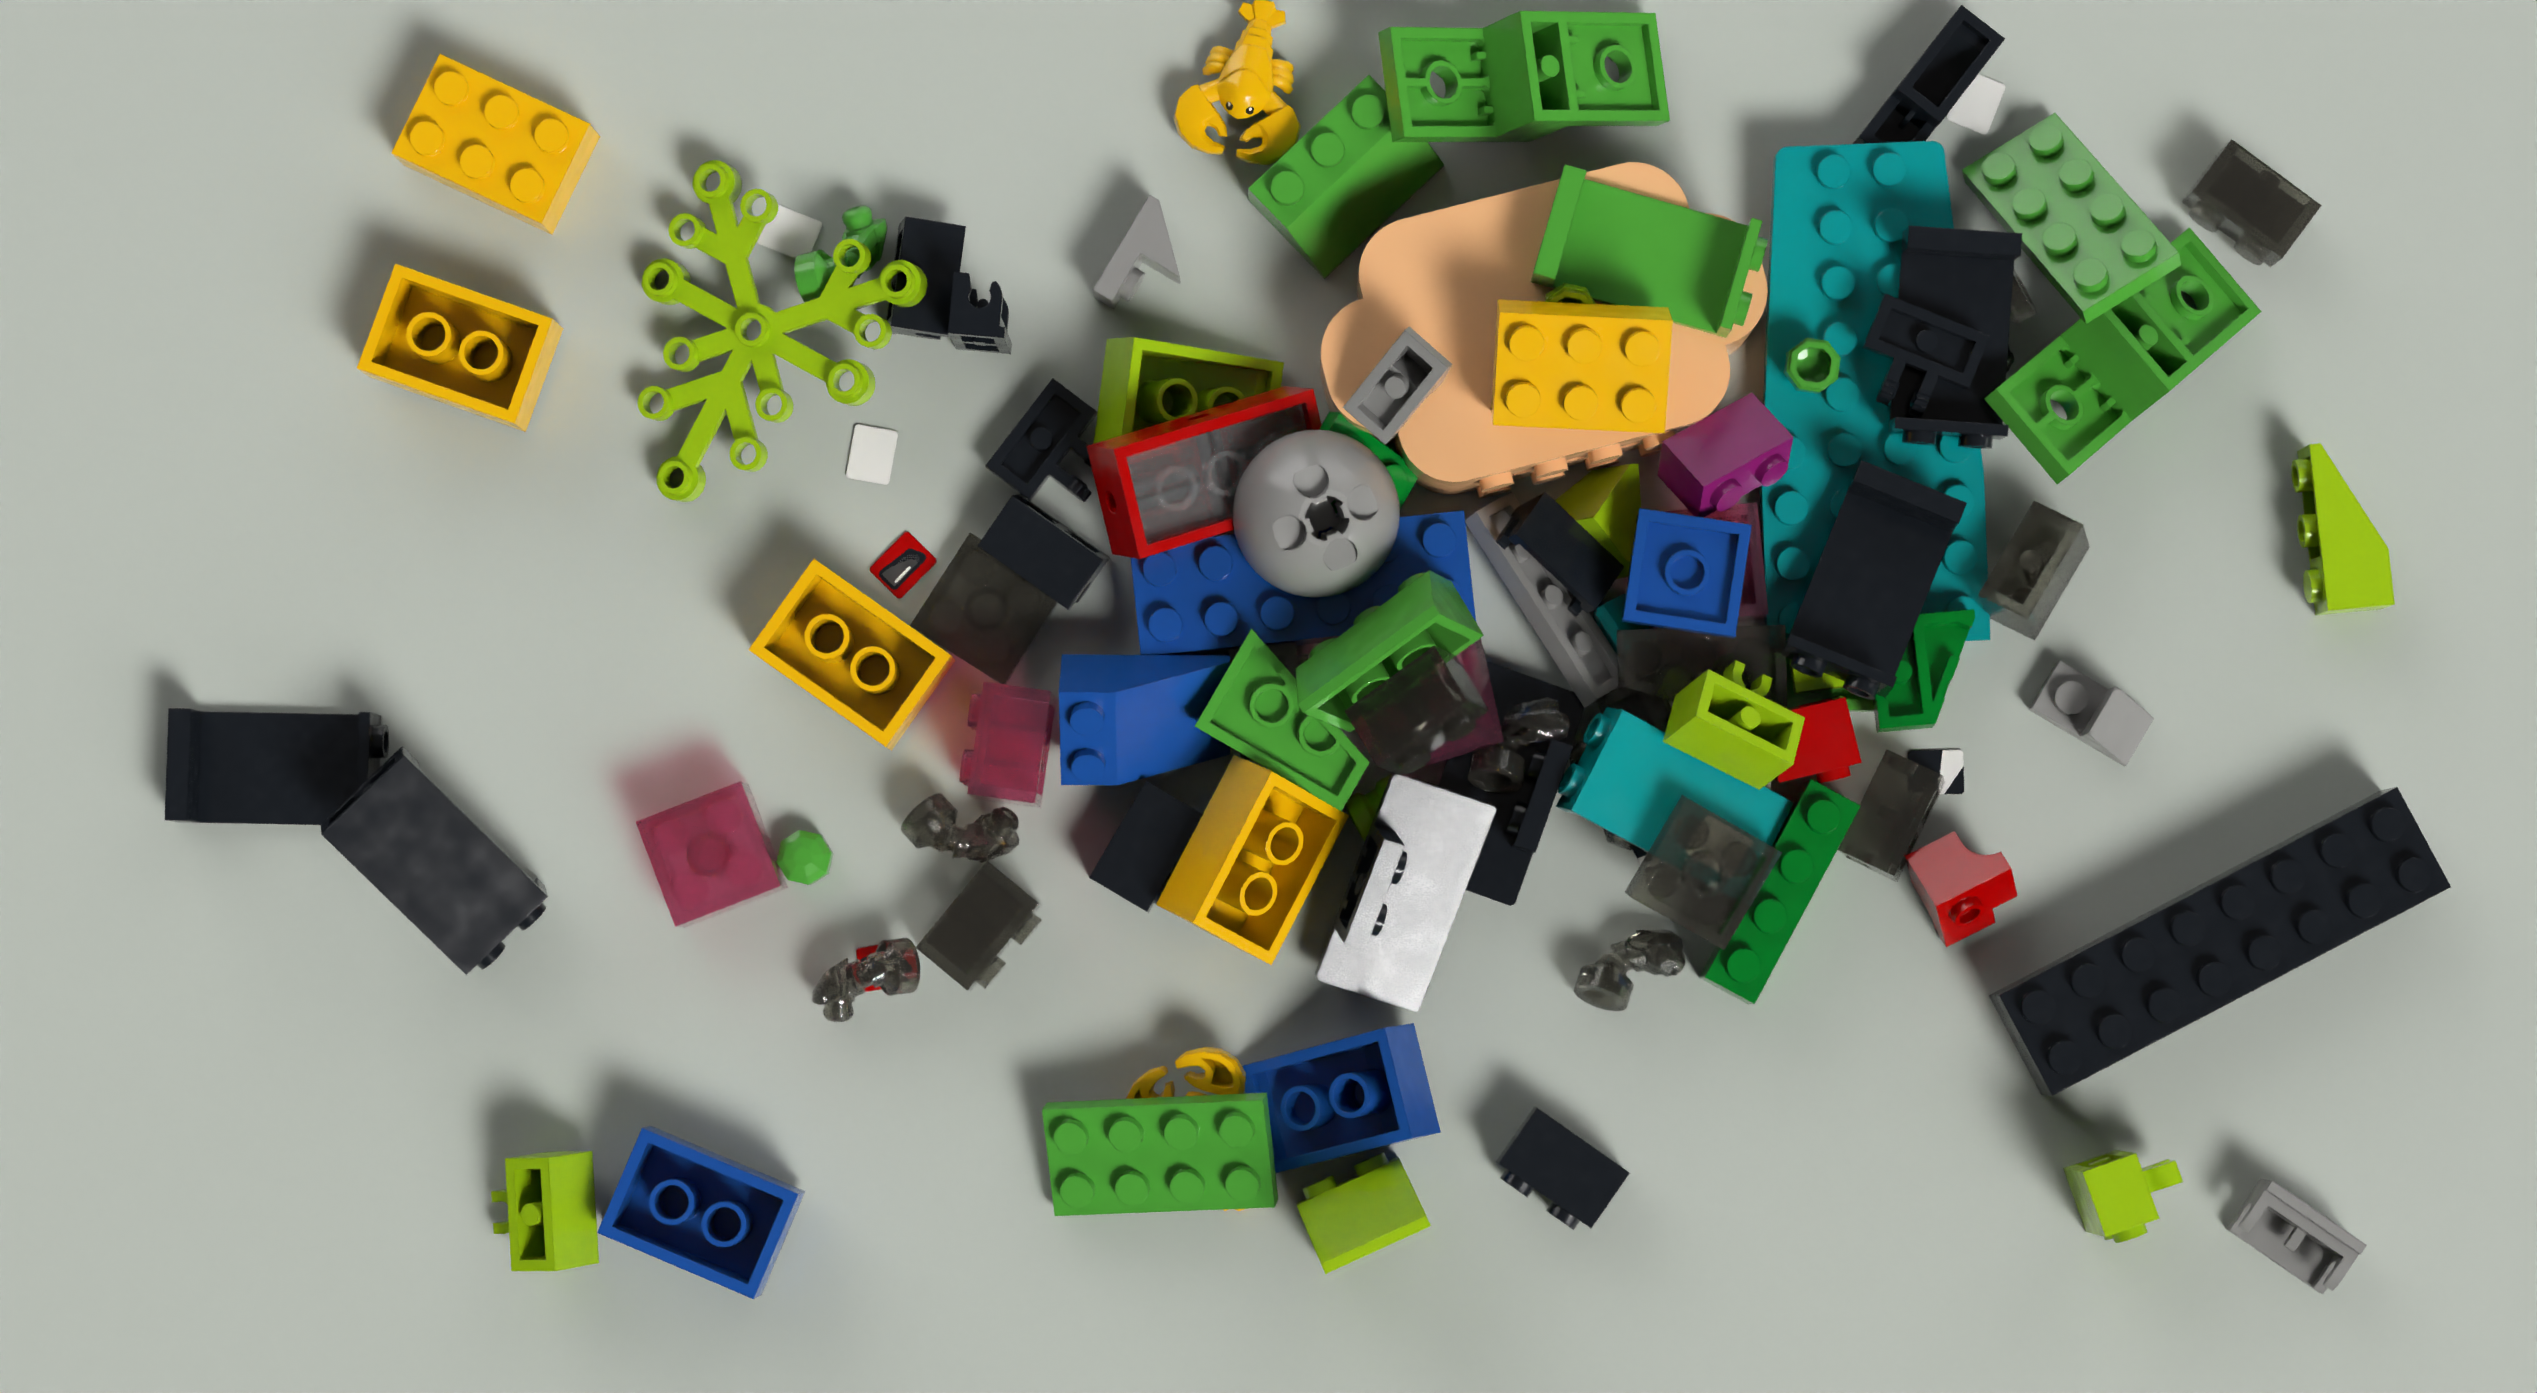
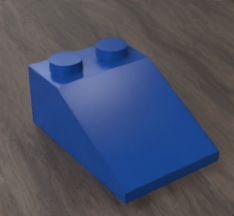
[1059,654,1230,786]
[1242,1023,1441,1173]

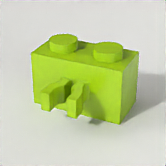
[1663,660,1805,790]
[2063,1150,2183,1243]
[491,1151,599,1271]

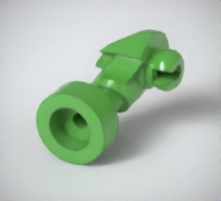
[794,205,888,302]

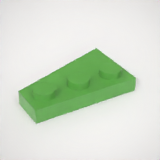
[1195,629,1370,811]

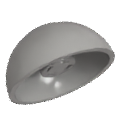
[1233,430,1400,598]

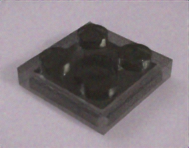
[910,533,1058,687]
[1625,795,1782,950]

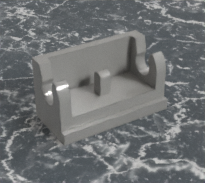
[2227,1178,2367,1294]

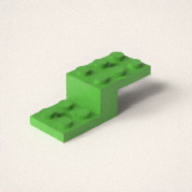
[1378,11,1670,142]
[1984,227,2262,485]

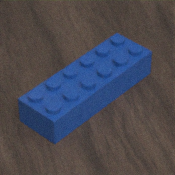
[1131,510,1476,655]

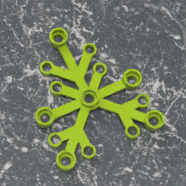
[637,160,927,502]

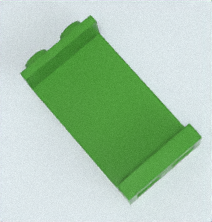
[1531,164,1768,338]

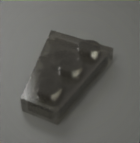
[1617,624,1788,709]

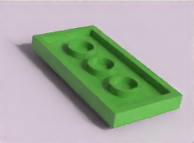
[1962,113,2181,324]
[1042,1093,1278,1216]

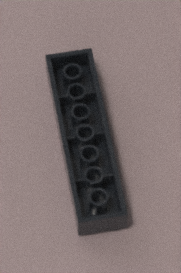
[1989,787,2451,1096]

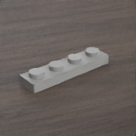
[1465,491,1632,708]

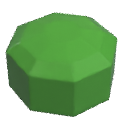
[1784,338,1841,394]
[776,830,833,885]

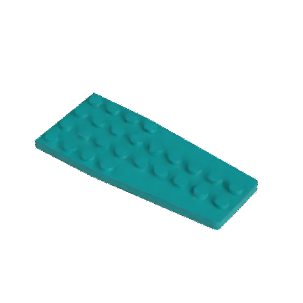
[1759,141,1991,649]

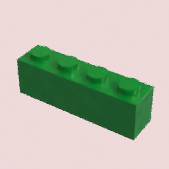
[1699,779,1861,1004]

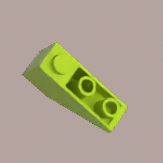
[2291,443,2395,616]

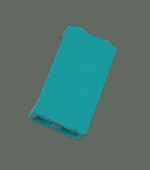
[1556,707,1794,902]

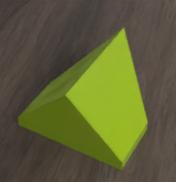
[1555,464,1641,579]

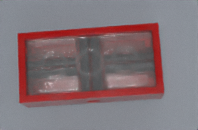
[1086,386,1322,559]

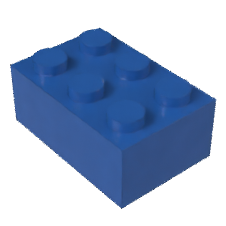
[597,1126,805,1299]

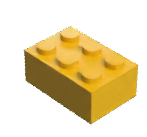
[391,54,600,235]
[357,263,564,432]
[1491,299,1673,434]
[748,558,956,751]
[1156,755,1349,965]

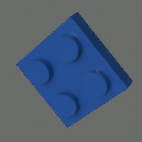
[1622,508,1752,638]

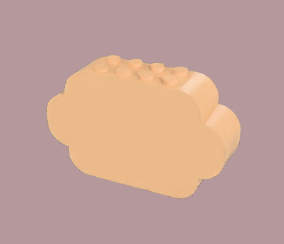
[1320,162,1768,498]

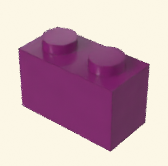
[1657,393,1793,518]

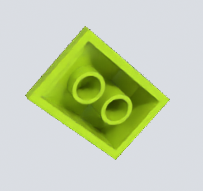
[1093,337,1284,444]
[1296,1152,1431,1274]

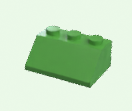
[1248,75,1444,279]
[1296,570,1484,733]

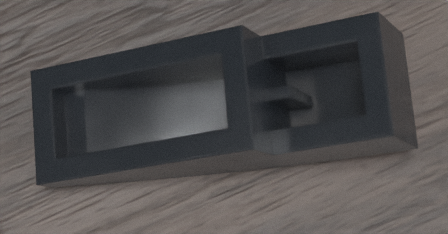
[1852,5,2005,144]

